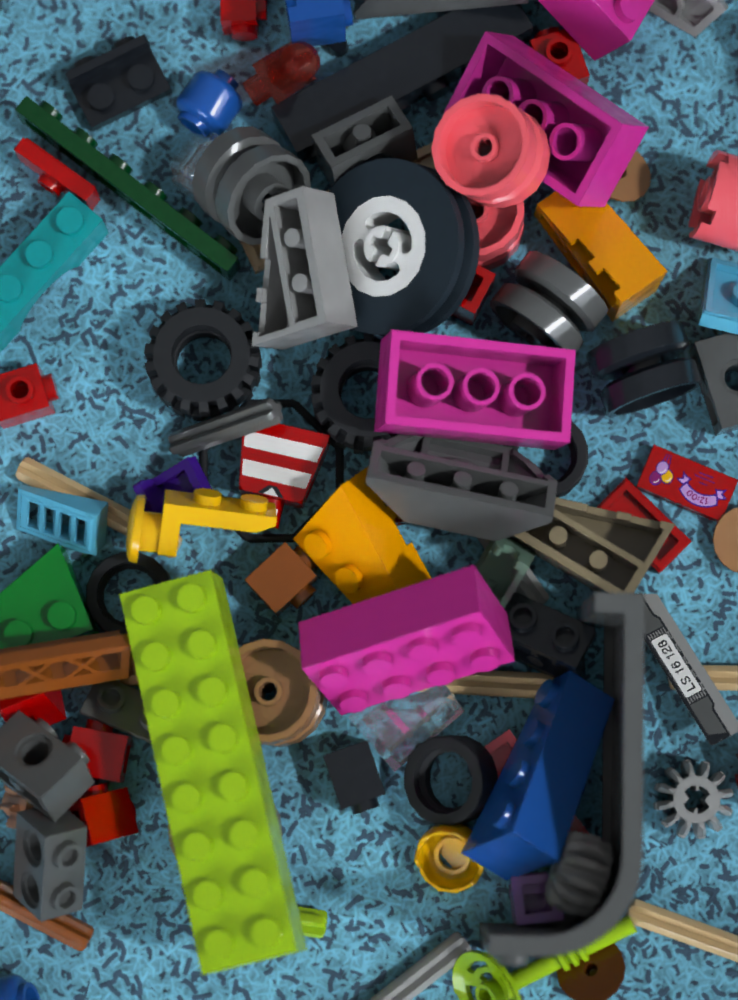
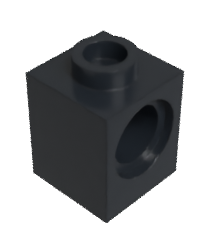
[323,740,386,815]

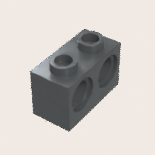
[13,808,87,922]

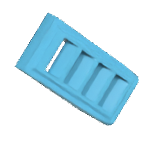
[16,485,108,556]

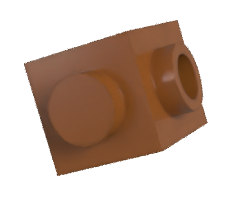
[244,542,318,617]

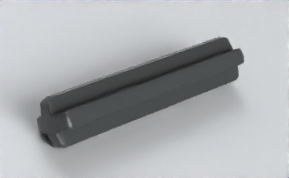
[168,398,283,457]

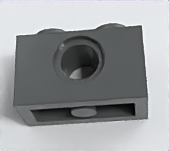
[311,95,418,187]
[689,333,738,436]
[0,710,95,823]

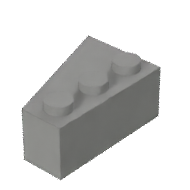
[252,186,358,350]

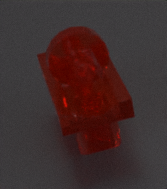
[242,41,320,106]

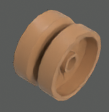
[239,639,328,747]

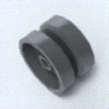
[192,126,311,245]
[489,251,608,353]

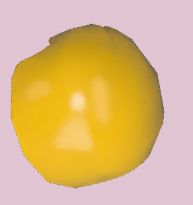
[414,824,484,893]

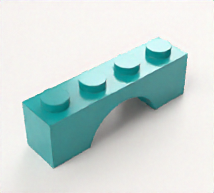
[0,191,109,353]

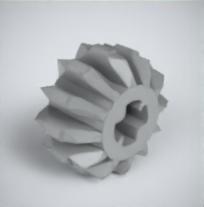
[653,760,734,839]
[545,831,614,916]

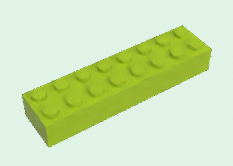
[119,570,307,975]

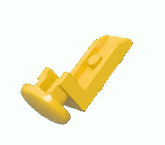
[126,488,277,564]

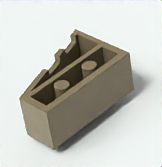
[510,497,675,593]

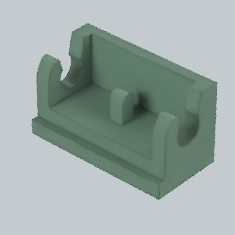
[475,537,536,608]

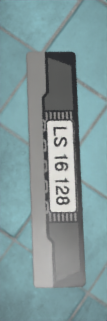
[644,594,738,745]

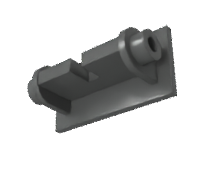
[79,680,152,744]

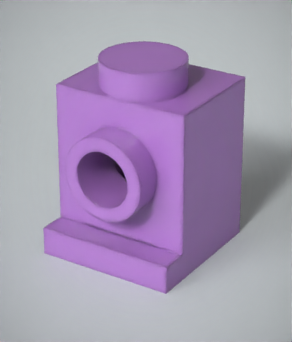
[508,872,564,925]

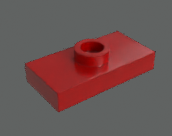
[14,137,100,210]

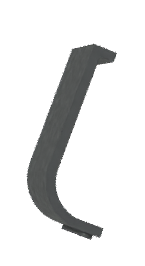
[479,592,645,966]

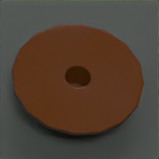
[557,943,626,1000]

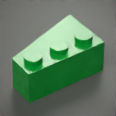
[0,543,99,649]

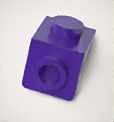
[133,456,212,513]

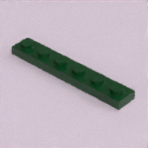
[15,96,241,281]

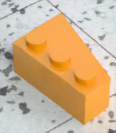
[534,191,667,322]
[293,467,431,604]

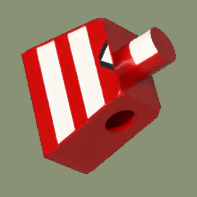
[239,424,331,530]

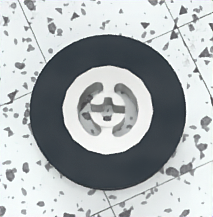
[329,158,480,336]

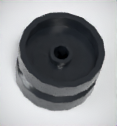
[586,320,703,417]

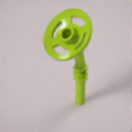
[452,915,637,1000]

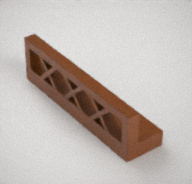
[0,630,131,700]

